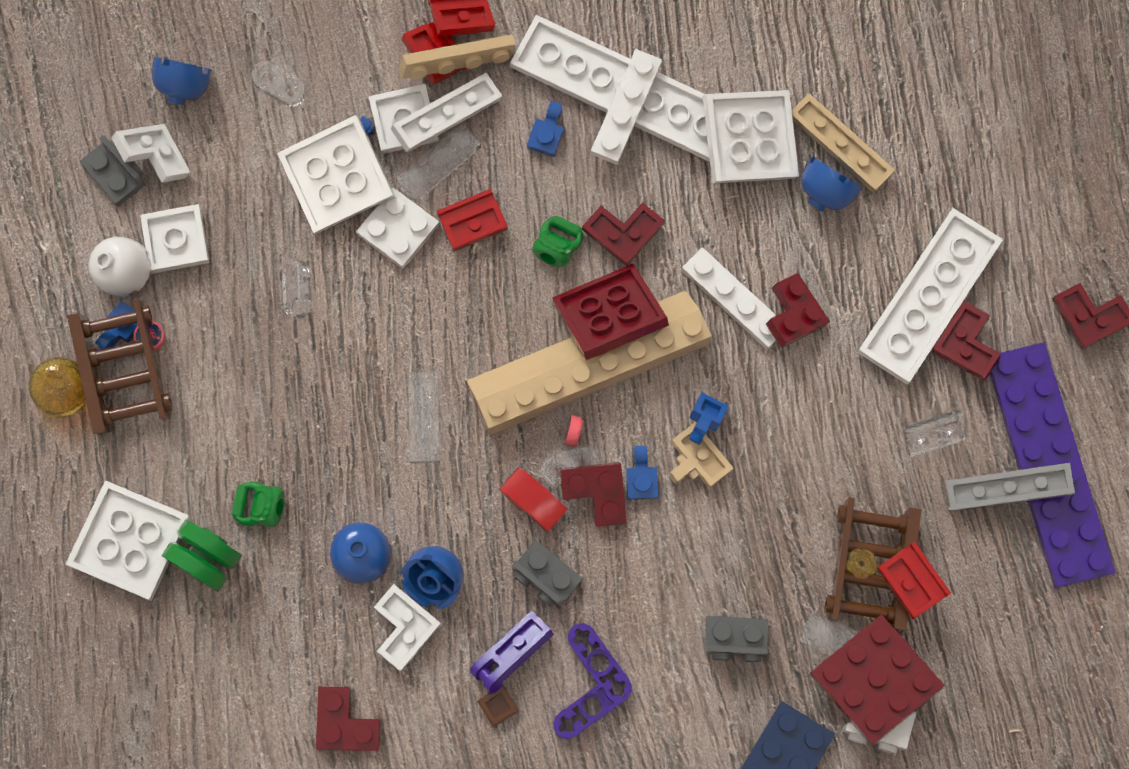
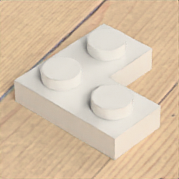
[112,124,190,183]
[374,584,441,672]

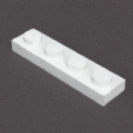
[591,49,662,165]
[391,73,502,153]
[681,247,777,350]

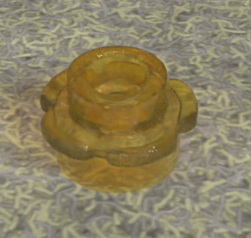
[846,548,877,579]

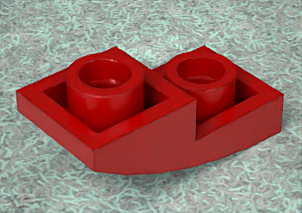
[498,467,568,531]

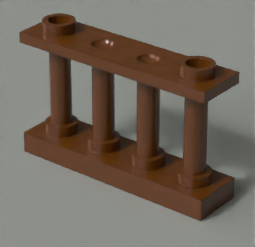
[67,299,173,435]
[824,497,922,634]

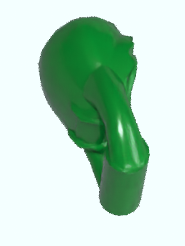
[532,216,583,267]
[231,481,285,527]

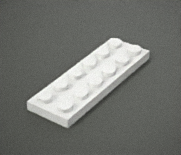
[857,208,1003,385]

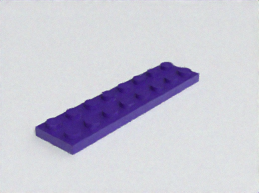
[990,342,1116,589]

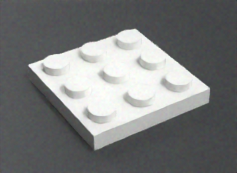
[703,90,799,184]
[277,115,395,234]
[66,480,190,601]

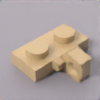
[668,422,734,489]

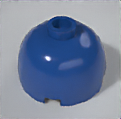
[152,56,212,105]
[801,156,862,212]
[330,522,391,584]
[401,546,464,609]

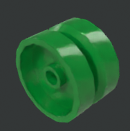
[161,519,242,592]

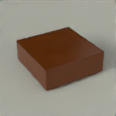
[477,685,519,728]

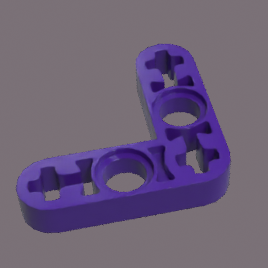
[553,623,632,739]

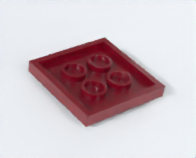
[552,264,669,361]
[810,614,945,747]

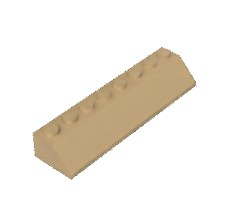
[466,291,712,435]

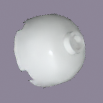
[88,236,151,297]

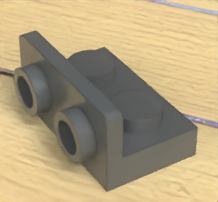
[79,134,145,207]
[512,540,583,608]
[705,616,769,662]

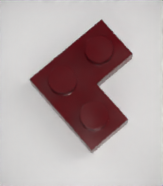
[582,202,665,266]
[766,273,830,349]
[1052,283,1129,350]
[932,301,1001,382]
[559,462,627,527]
[316,686,380,751]

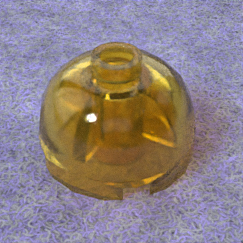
[28,356,87,418]

